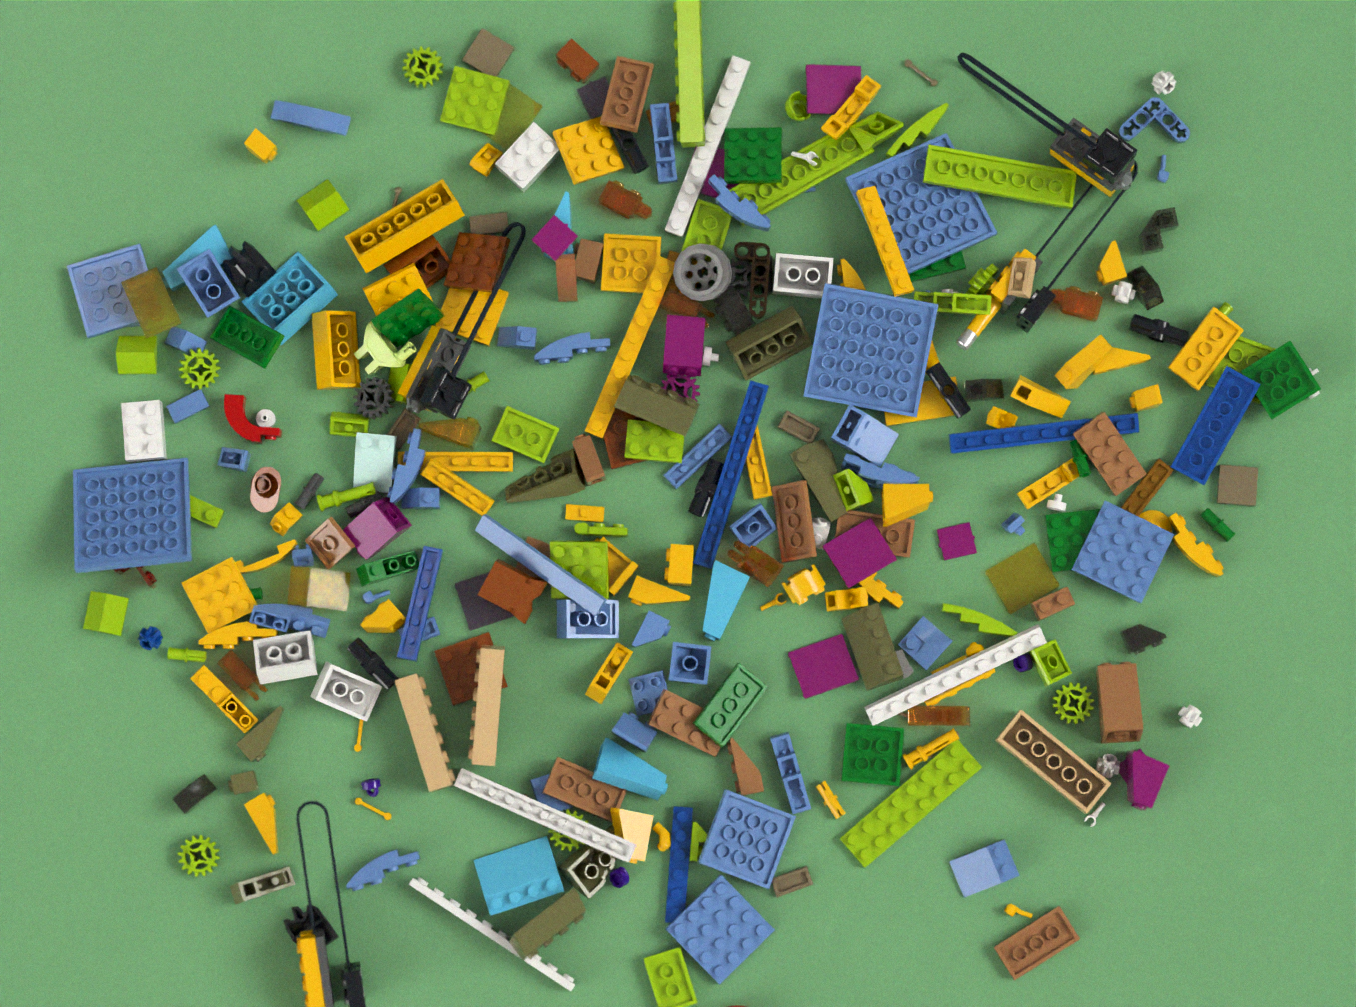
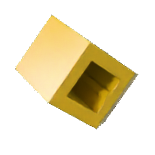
[360,599,406,633]

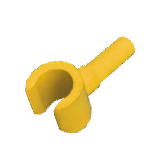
[760,593,787,611]
[1004,904,1033,918]

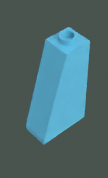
[162,225,232,292]
[702,560,750,642]
[592,737,668,801]

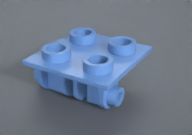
[629,670,668,716]

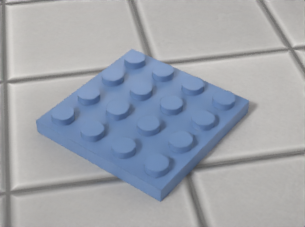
[67,244,162,339]
[1071,501,1174,604]
[698,789,796,889]
[665,874,775,985]

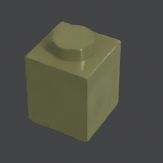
[228,771,259,795]

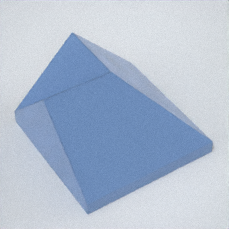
[669,642,712,685]

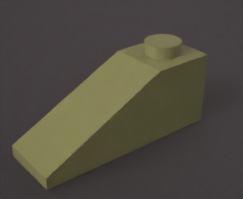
[236,706,285,762]
[230,866,295,905]

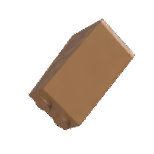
[1096,662,1144,744]

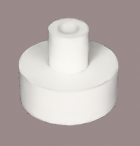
[702,346,719,366]
[256,409,276,427]
[1046,494,1067,512]

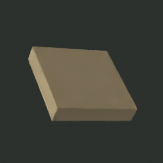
[462,28,515,77]
[1217,465,1258,506]

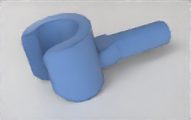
[1157,155,1170,183]
[362,590,390,604]

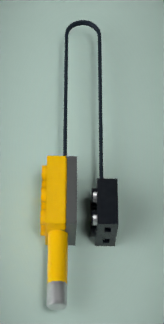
[956,159,1138,350]

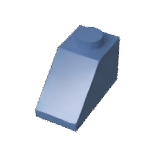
[497,326,537,350]
[402,488,440,509]
[632,611,671,648]

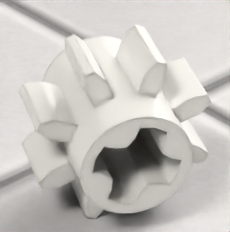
[1151,70,1176,95]
[1111,281,1136,304]
[1178,704,1203,728]
[1096,754,1120,778]

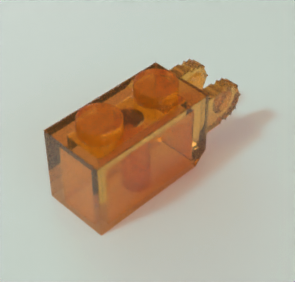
[598,180,652,219]
[1051,286,1103,322]
[660,287,715,329]
[728,541,784,587]
[217,650,268,701]

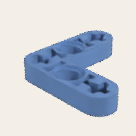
[1118,97,1190,143]

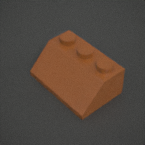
[384,235,451,288]

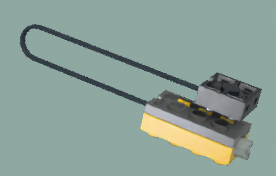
[957,53,1137,197]
[398,222,526,420]
[296,801,365,1007]

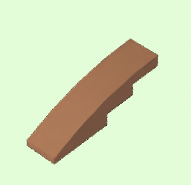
[556,254,578,302]

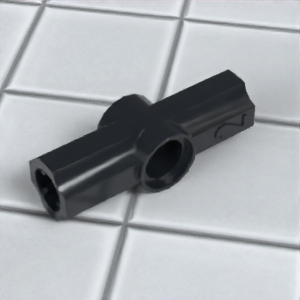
[610,127,649,174]
[1129,314,1189,347]
[926,362,971,419]
[688,458,724,518]
[347,637,399,690]

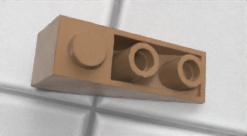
[727,738,764,796]

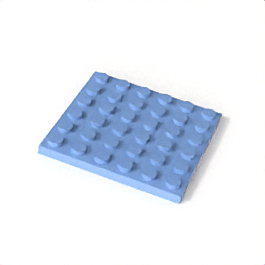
[845,133,997,274]
[803,283,938,418]
[73,458,192,573]

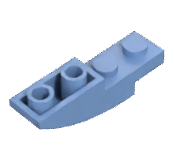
[708,174,771,232]
[534,332,610,365]
[387,428,426,504]
[841,453,920,489]
[249,604,331,638]
[346,850,421,891]

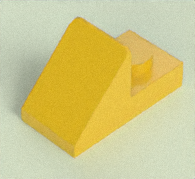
[469,142,503,177]

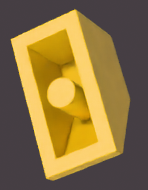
[244,128,277,164]
[1096,240,1127,286]
[1129,384,1163,412]

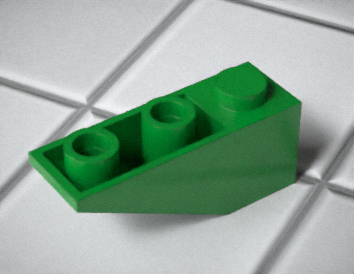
[356,550,419,587]

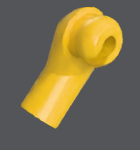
[652,822,671,852]

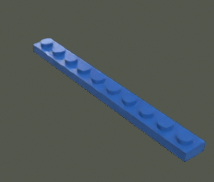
[693,380,769,569]
[949,413,1139,453]

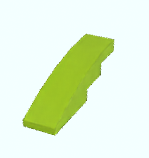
[886,103,949,158]
[914,291,992,315]
[941,603,1017,637]

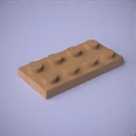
[600,56,654,133]
[1072,412,1147,496]
[772,480,817,562]
[835,510,915,558]
[647,689,720,757]
[542,757,627,823]
[993,906,1080,980]

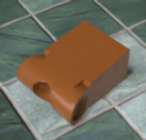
[478,559,548,624]

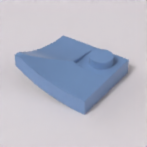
[898,616,953,670]

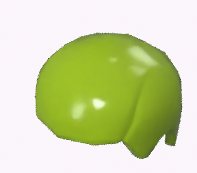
[785,91,811,121]

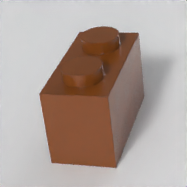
[556,38,599,83]

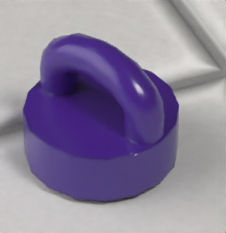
[1013,653,1033,672]
[361,778,381,797]
[609,867,629,888]

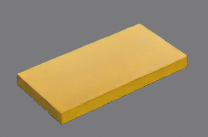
[1167,307,1244,391]
[884,376,958,426]

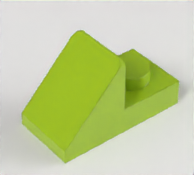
[689,822,708,861]

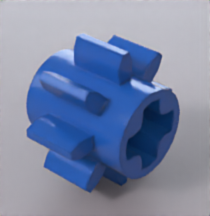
[138,626,163,650]

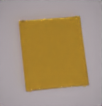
[483,84,543,151]
[985,543,1059,614]

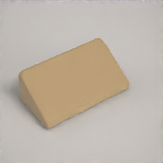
[1008,257,1036,299]

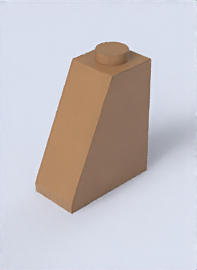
[572,434,606,486]

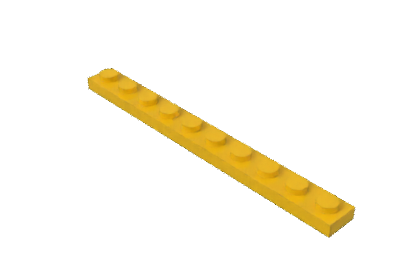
[585,256,675,439]

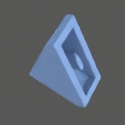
[164,326,207,354]
[217,447,251,472]

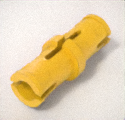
[815,780,846,820]

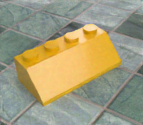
[312,310,361,390]

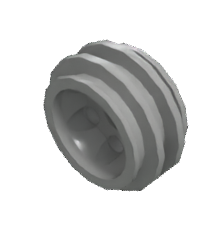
[673,244,732,301]

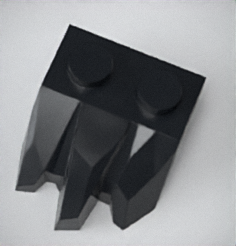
[223,241,277,297]
[283,905,339,946]

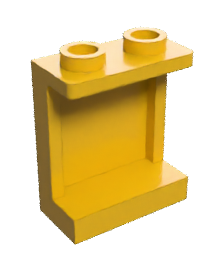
[595,537,639,596]

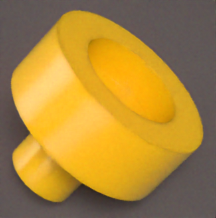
[965,642,985,658]

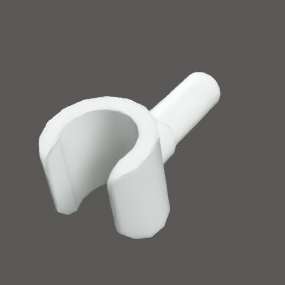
[791,151,819,166]
[1085,802,1105,827]

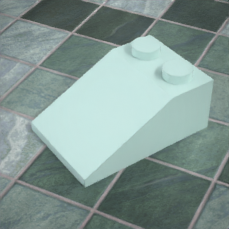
[353,432,397,493]

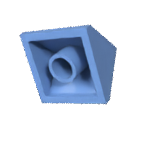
[729,503,777,552]

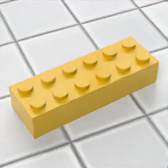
[344,179,465,274]

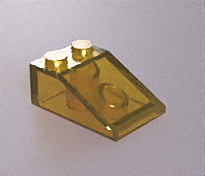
[121,267,181,339]
[418,417,482,450]
[287,566,351,611]

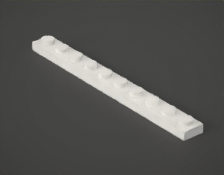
[665,56,751,238]
[864,624,1047,726]
[454,768,636,863]
[409,877,576,991]

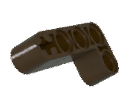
[734,242,770,319]

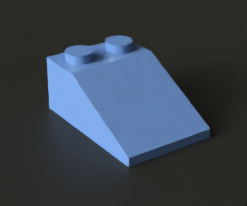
[177,249,241,318]
[557,600,619,638]
[612,711,657,752]
[949,839,1020,897]

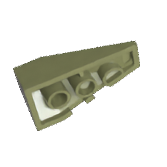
[790,439,847,523]
[505,449,585,503]
[557,824,617,899]

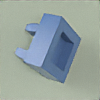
[1001,512,1025,536]
[292,544,314,567]

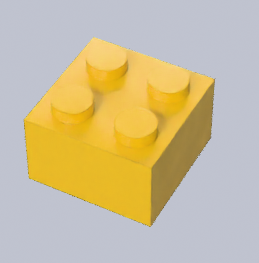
[664,544,694,587]

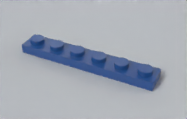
[397,546,443,662]
[665,806,693,923]

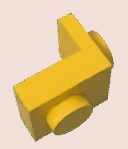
[986,406,1018,428]
[270,502,303,536]

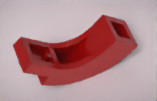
[224,394,282,444]

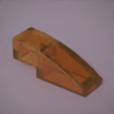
[908,706,970,726]

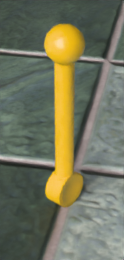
[354,719,364,752]
[355,797,392,820]

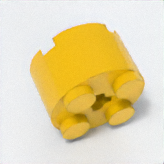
[781,564,826,605]

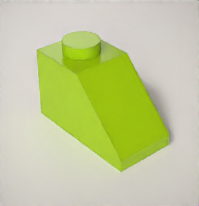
[833,469,874,511]

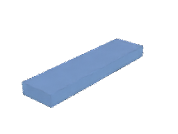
[663,423,732,490]

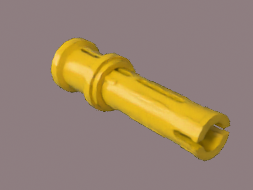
[902,728,960,770]

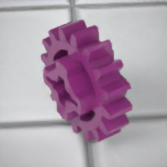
[661,374,700,403]

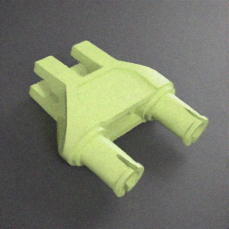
[354,321,417,375]

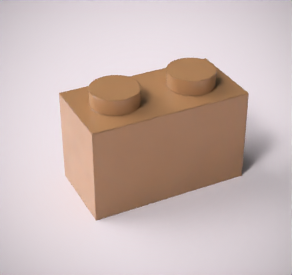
[574,238,603,283]
[1030,587,1075,621]

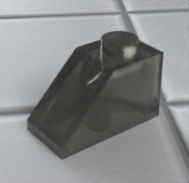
[173,774,217,814]

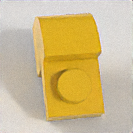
[825,587,868,612]

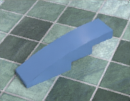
[271,100,351,136]
[650,103,677,184]
[770,732,811,814]

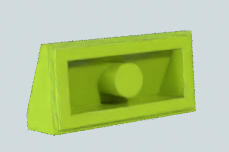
[329,412,370,437]

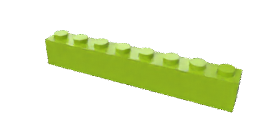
[673,0,705,148]

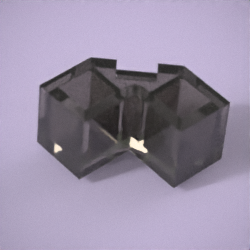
[1138,207,1179,255]

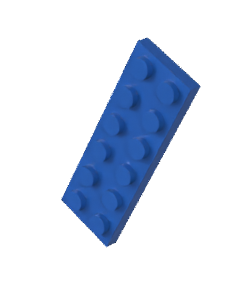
[1171,366,1261,485]

